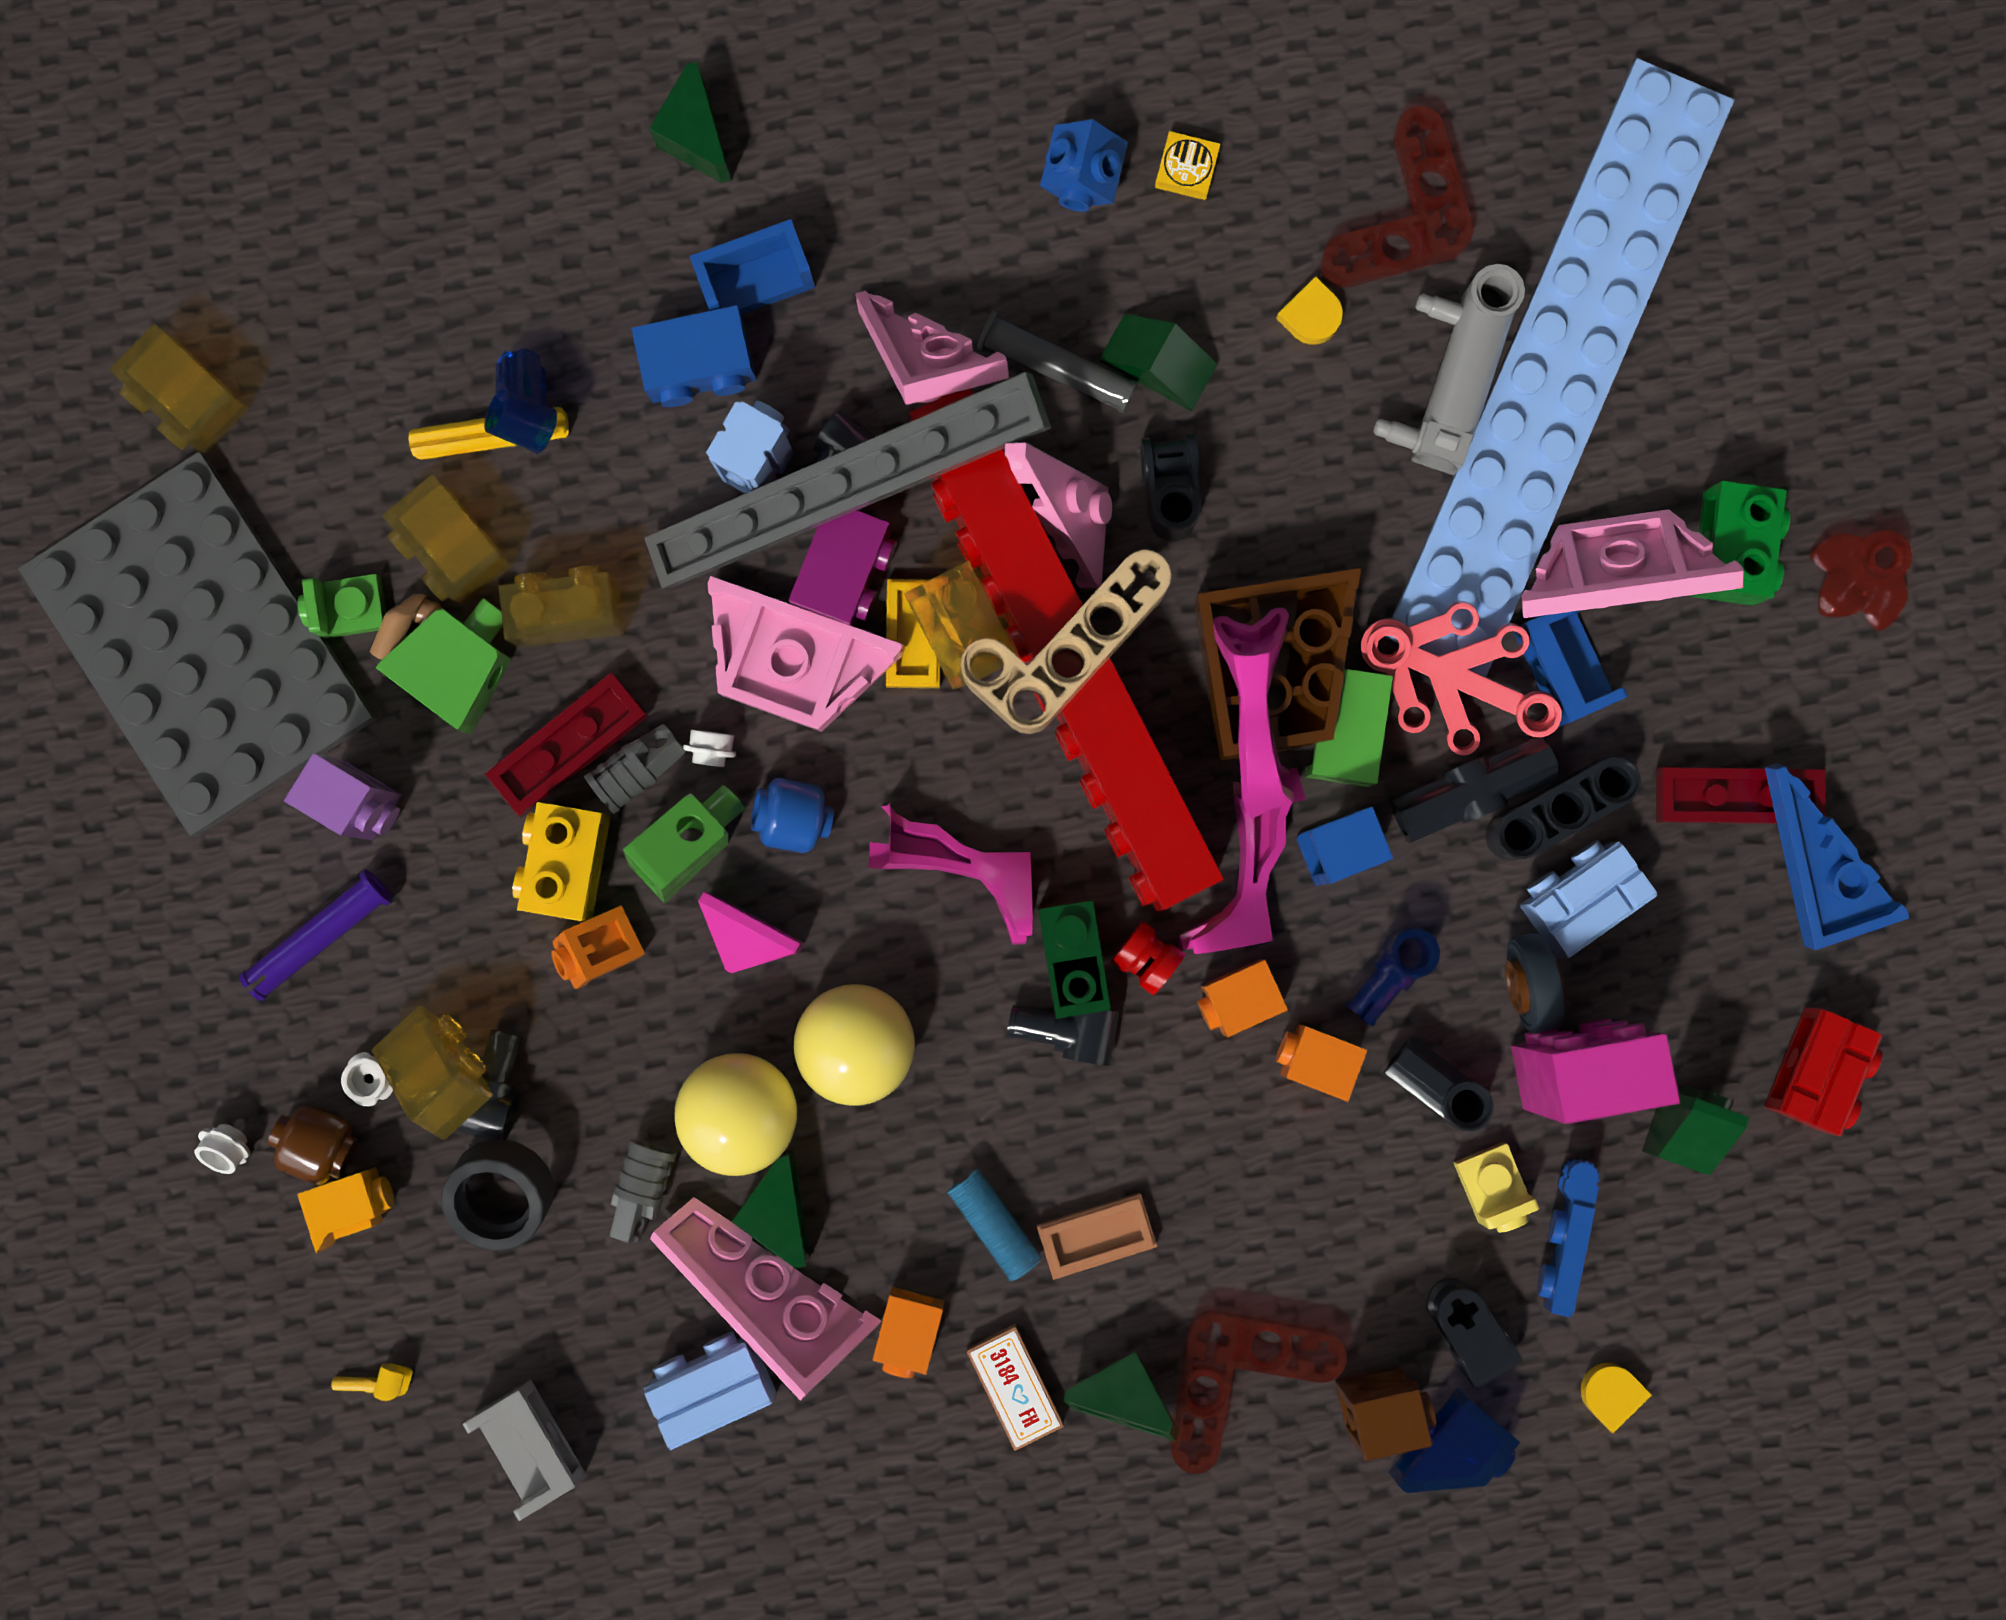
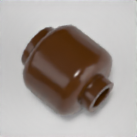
[268,1105,357,1185]

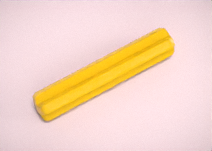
[409,407,569,460]

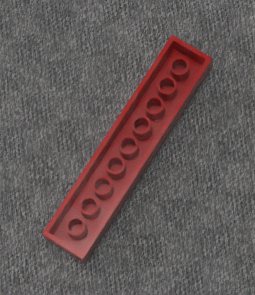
[909,388,1224,911]

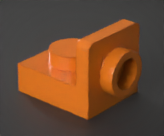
[551,905,645,989]

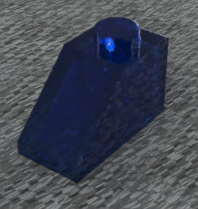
[1389,1388,1521,1493]

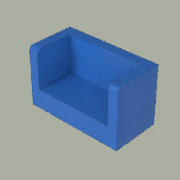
[689,219,815,315]
[1513,610,1629,726]
[1296,807,1394,886]

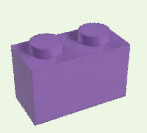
[284,753,402,840]

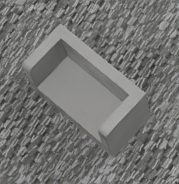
[463,1379,586,1521]

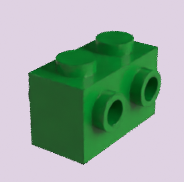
[1690,481,1791,606]

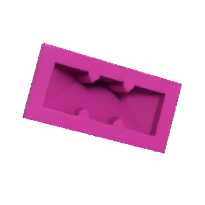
[698,892,805,973]

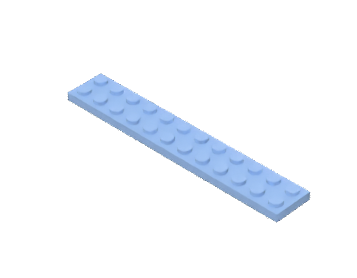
[1384,58,1734,677]

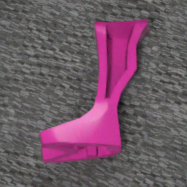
[1213,608,1306,819]
[1177,782,1292,954]
[868,803,1033,945]

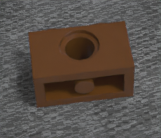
[1335,1367,1436,1461]

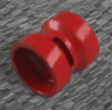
[1110,920,1186,996]

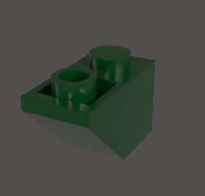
[1037,900,1111,1019]
[1642,1085,1750,1175]

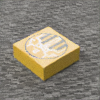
[1155,131,1220,201]

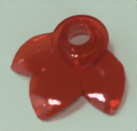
[1810,530,1912,631]

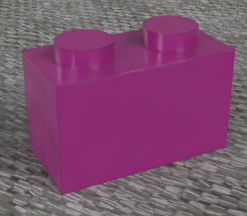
[789,510,897,627]

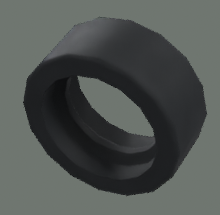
[441,1139,554,1251]

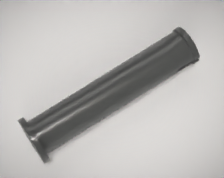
[977,310,1138,413]

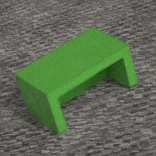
[1305,669,1393,787]

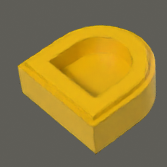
[1276,277,1343,345]
[1581,1363,1652,1433]

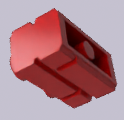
[1764,1007,1883,1137]

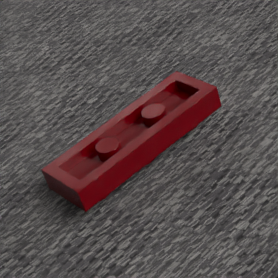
[484,672,648,817]
[1656,767,1826,824]

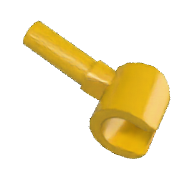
[331,1363,413,1401]

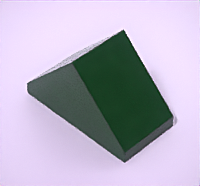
[649,61,732,183]
[1099,314,1218,412]
[732,1151,810,1268]
[1063,1352,1180,1442]

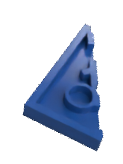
[1765,763,1909,950]

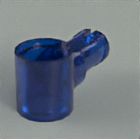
[1345,929,1440,1027]

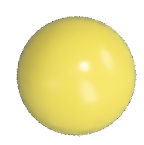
[794,984,915,1106]
[674,1053,797,1176]

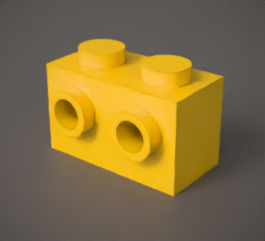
[513,802,611,921]

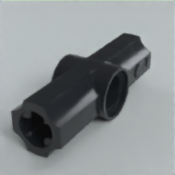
[1390,737,1560,843]

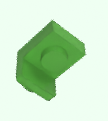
[298,574,386,639]

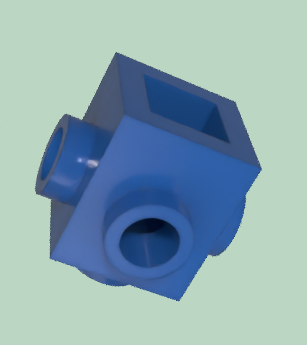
[1040,119,1128,212]

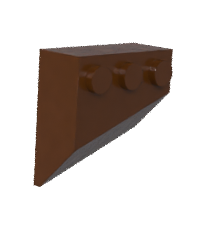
[1194,568,1361,762]

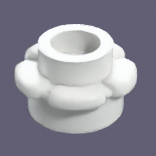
[683,729,736,767]
[341,1052,396,1106]
[195,1124,250,1174]

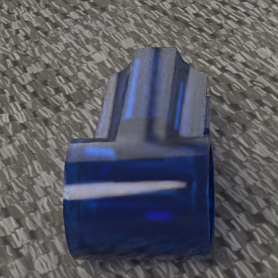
[484,348,557,454]

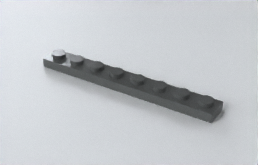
[644,372,1051,588]

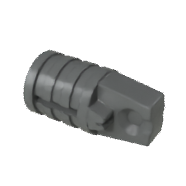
[584,724,685,814]
[610,1139,677,1243]

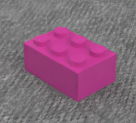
[1511,1018,1680,1124]

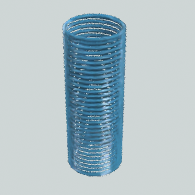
[947,1169,1042,1281]

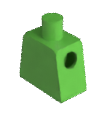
[376,598,511,734]
[623,785,745,904]

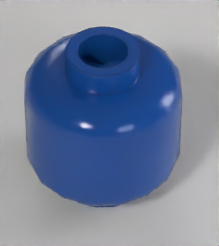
[751,778,834,853]

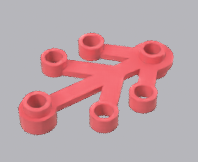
[1361,601,1562,755]

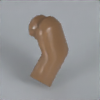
[369,594,442,660]

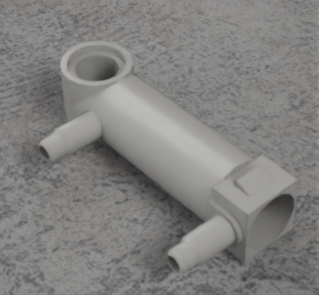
[1373,264,1525,475]

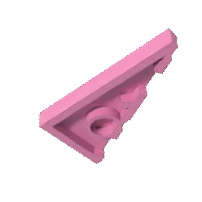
[855,291,1009,405]
[1005,443,1112,589]

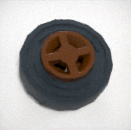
[1505,933,1566,1033]

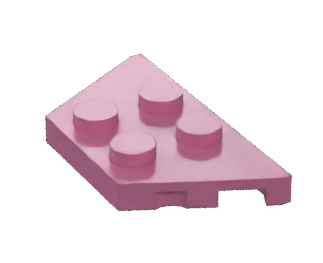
[1522,509,1743,618]
[708,576,905,732]

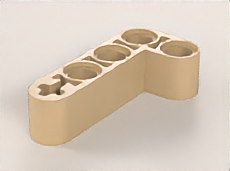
[961,550,1171,734]

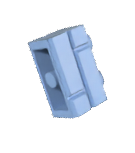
[706,400,794,494]
[1520,840,1658,958]
[644,1332,777,1450]

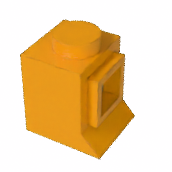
[297,1167,395,1253]

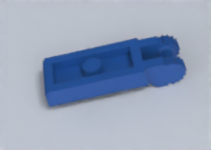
[1537,1158,1601,1318]

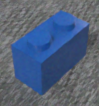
[631,305,756,407]

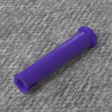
[239,869,393,1001]

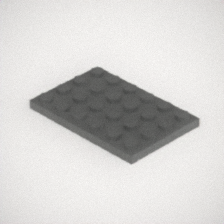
[18,452,377,837]

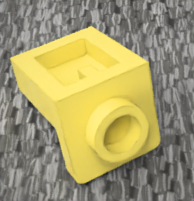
[1453,1142,1540,1233]

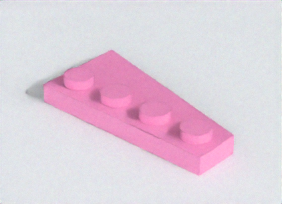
[650,1197,881,1401]

